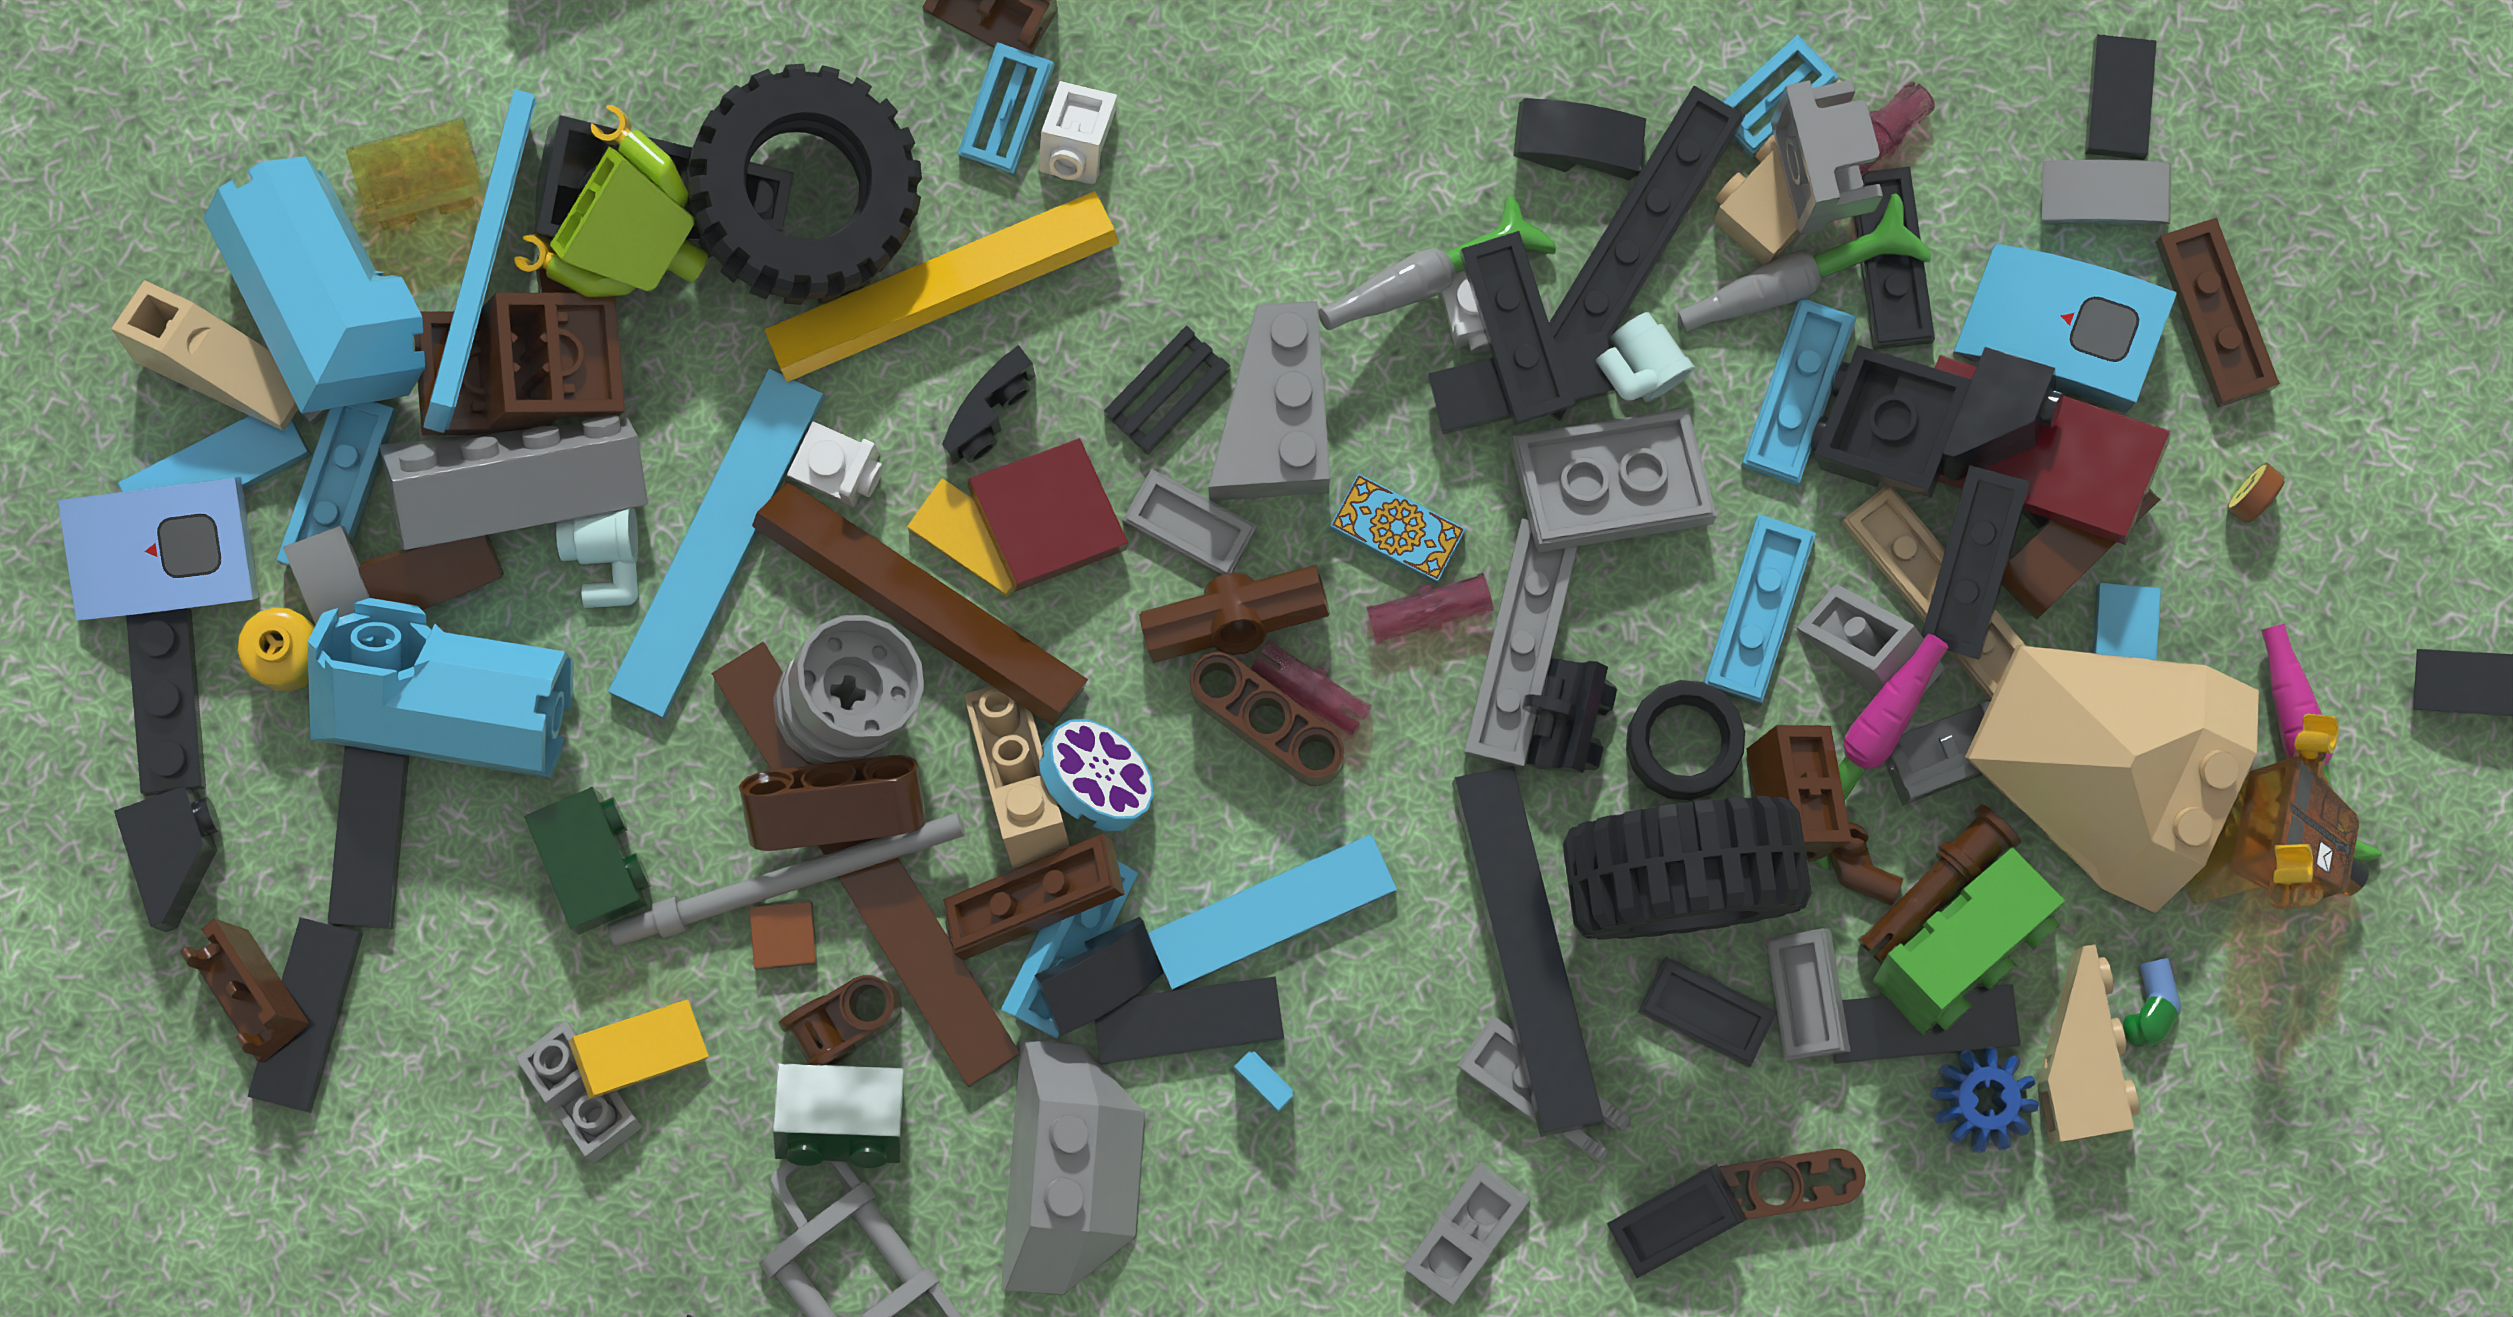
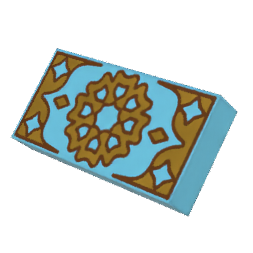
[1330,473,1466,585]

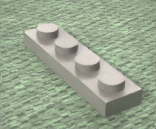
[1463,518,1578,770]

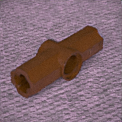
[1139,564,1330,663]

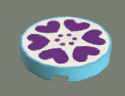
[1039,719,1154,831]

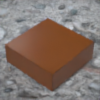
[749,901,818,970]

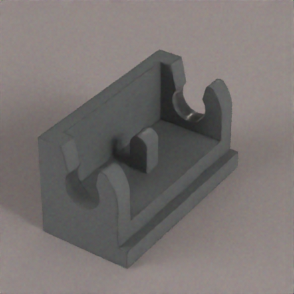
[1885,700,1991,806]

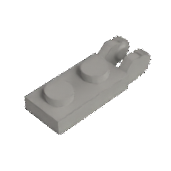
[1456,1015,1631,1163]

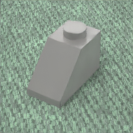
[1796,584,1945,696]

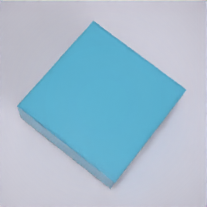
[1234,1051,1294,1113]

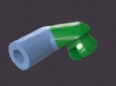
[2123,958,2181,1047]

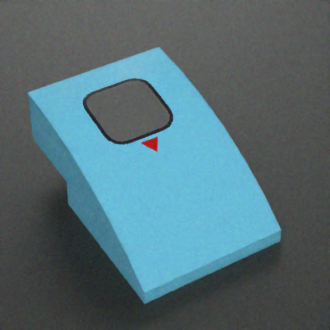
[1953,244,2177,413]

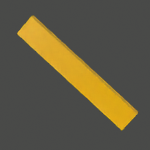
[764,191,1119,382]

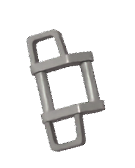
[759,1161,962,1317]

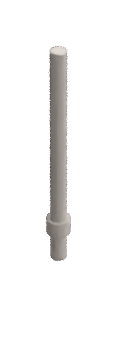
[608,813,965,947]

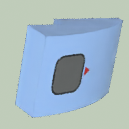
[58,477,259,621]

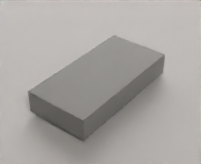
[1122,469,1257,576]
[1766,928,1851,1062]

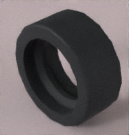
[1626,680,1746,800]

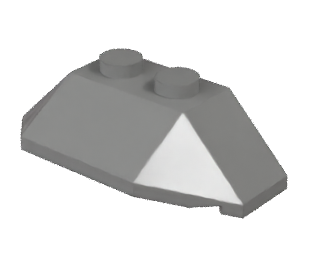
[1001,1040,1145,1294]

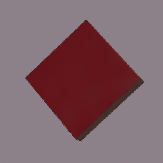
[968,438,1128,592]

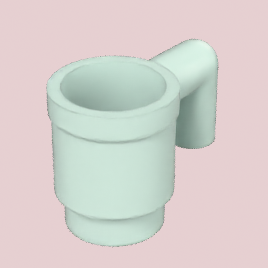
[1596,312,1695,402]
[556,507,638,608]

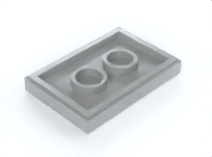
[1510,408,1717,553]

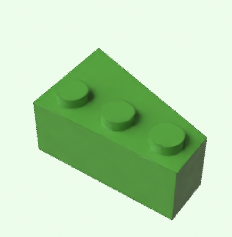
[1871,847,2065,1036]

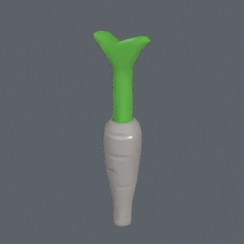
[1678,193,1931,333]
[1318,196,1556,331]

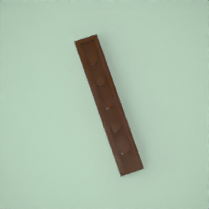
[752,481,1088,726]

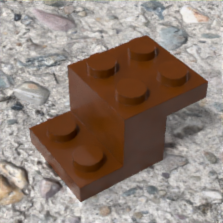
[414,293,625,436]

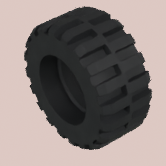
[685,63,922,305]
[1563,796,1812,940]

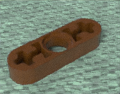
[1693,1148,1866,1220]

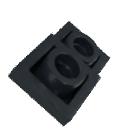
[1513,98,1646,180]
[942,345,1036,465]
[2413,649,2513,716]
[1034,917,1163,1036]

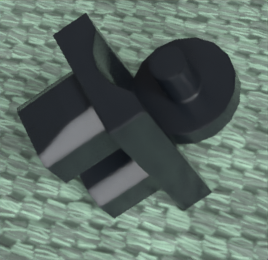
[1522,659,1617,773]

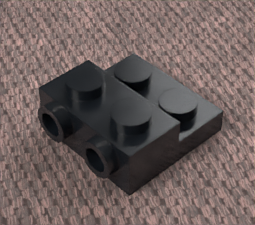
[1811,345,1972,498]

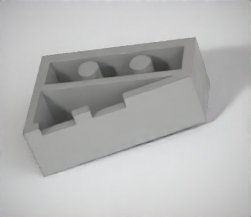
[1208,301,1330,501]

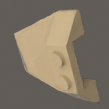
[1965,645,2259,913]

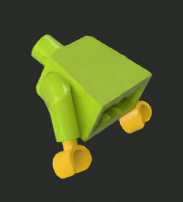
[514,105,708,298]

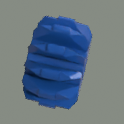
[1930,1047,2039,1153]

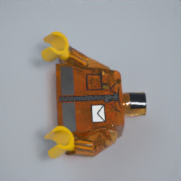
[2231,714,2369,910]

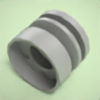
[773,615,924,764]

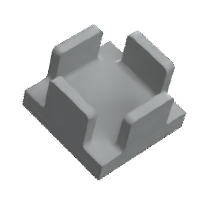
[1771,80,1883,235]

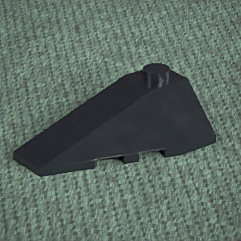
[534,115,794,240]

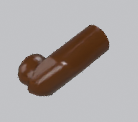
[1829,823,1903,906]

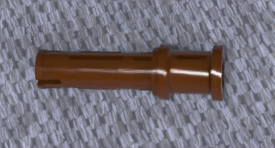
[1858,804,2021,965]

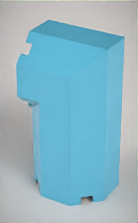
[204,156,425,413]
[308,598,574,778]

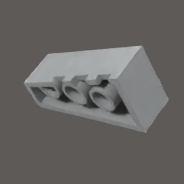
[379,415,649,550]

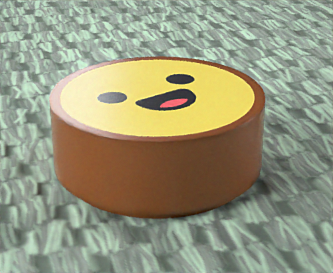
[2227,462,2285,523]

